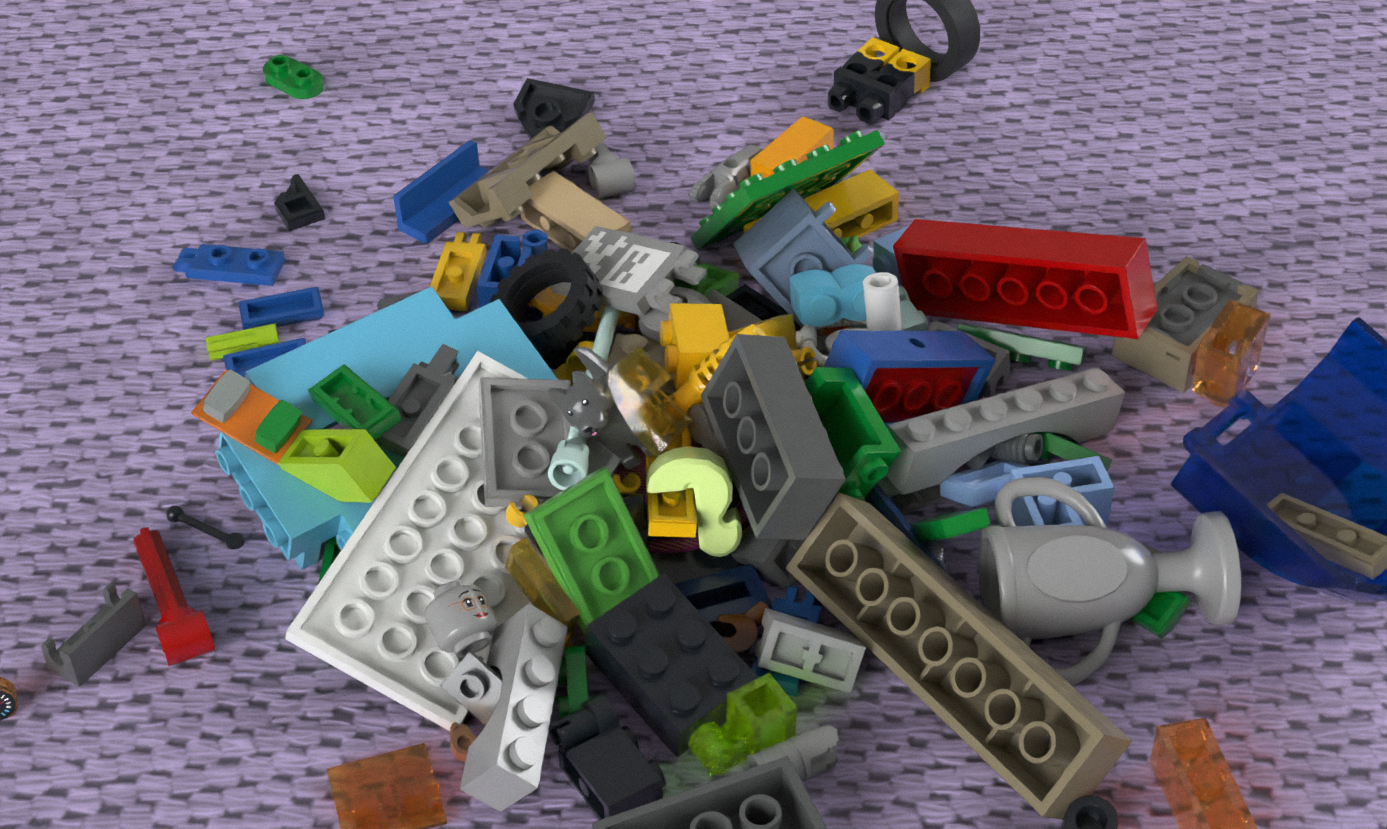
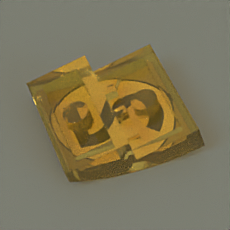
[606,346,693,458]

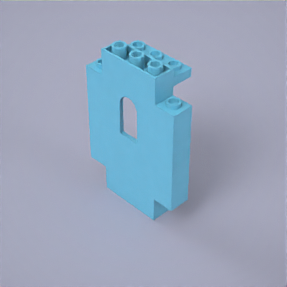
[215,286,558,570]

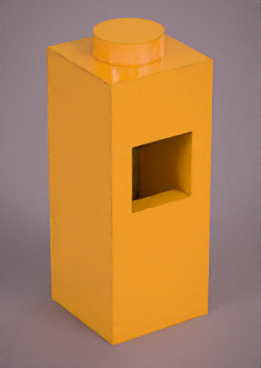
[750,116,834,178]

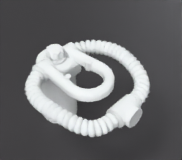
[796,272,902,367]

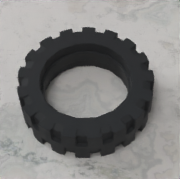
[490,248,603,357]

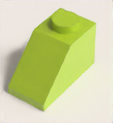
[278,429,396,503]

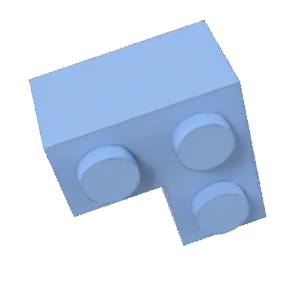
[1010,456,1114,526]

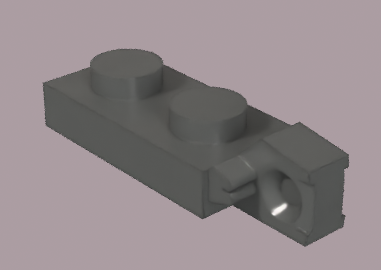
[374,344,459,457]

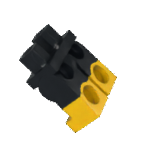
[828,37,931,125]

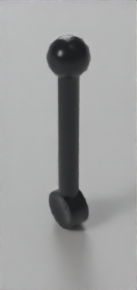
[166,505,244,549]

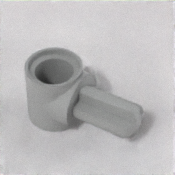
[588,143,636,199]

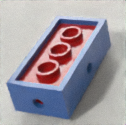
[824,330,996,428]

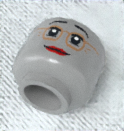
[425,581,497,658]

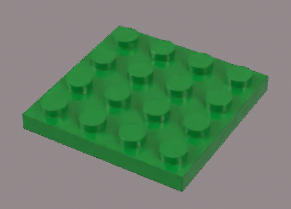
[690,130,885,250]

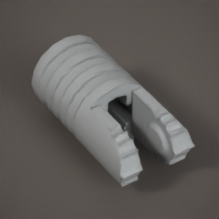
[747,725,840,781]

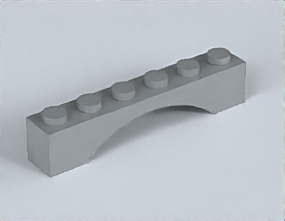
[886,367,1126,495]

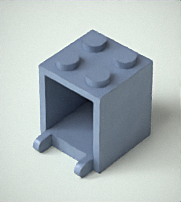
[733,189,874,328]

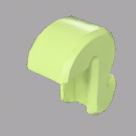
[647,446,742,557]

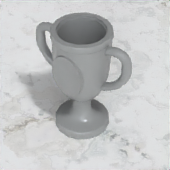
[978,477,1241,686]

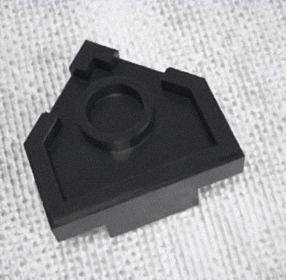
[513,78,595,139]

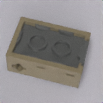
[1112,256,1259,393]

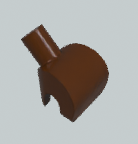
[714,601,770,659]

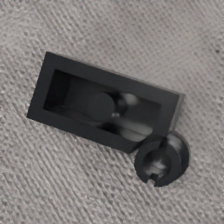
[549,693,666,820]

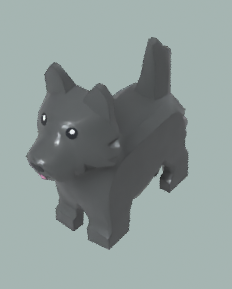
[548,347,664,470]

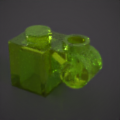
[688,673,797,775]

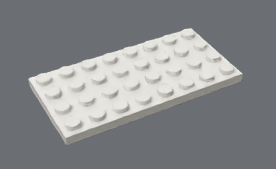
[285,351,632,731]

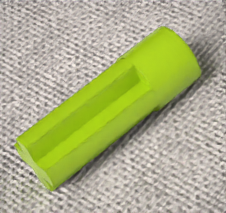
[205,323,280,361]

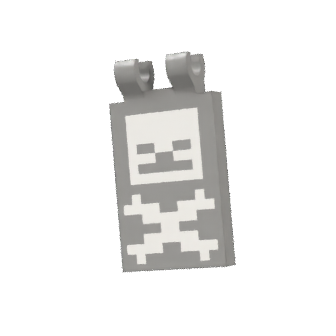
[550,226,707,316]

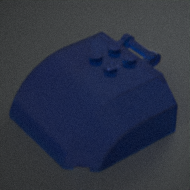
[1170,317,1387,602]

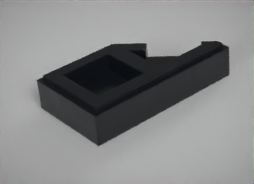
[274,174,325,231]

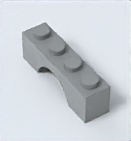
[460,603,568,812]

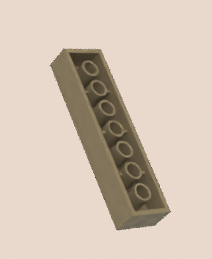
[786,493,1132,820]

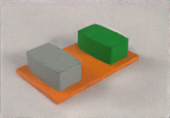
[191,369,312,466]

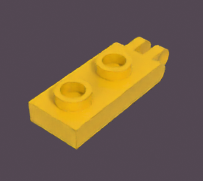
[430,232,487,311]

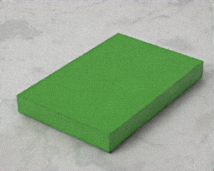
[523,468,660,638]

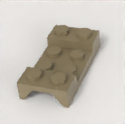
[449,112,607,228]

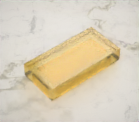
[505,538,580,636]

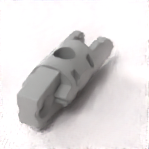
[688,145,763,209]

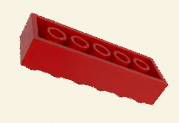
[893,219,1158,339]

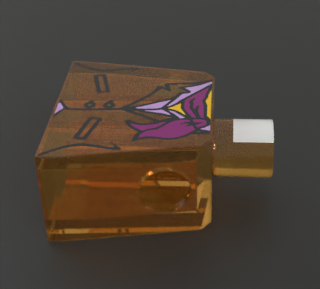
[1192,299,1271,407]

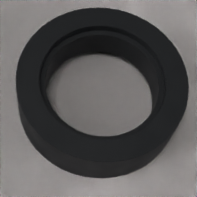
[875,0,980,82]

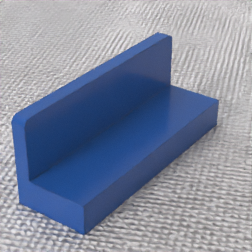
[394,140,490,244]

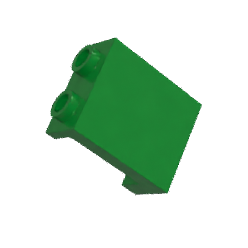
[805,367,901,513]

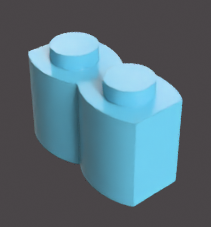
[789,264,876,327]

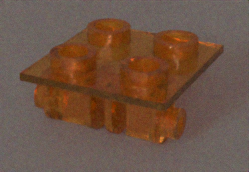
[327,743,448,829]

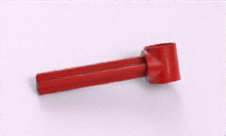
[133,527,215,666]

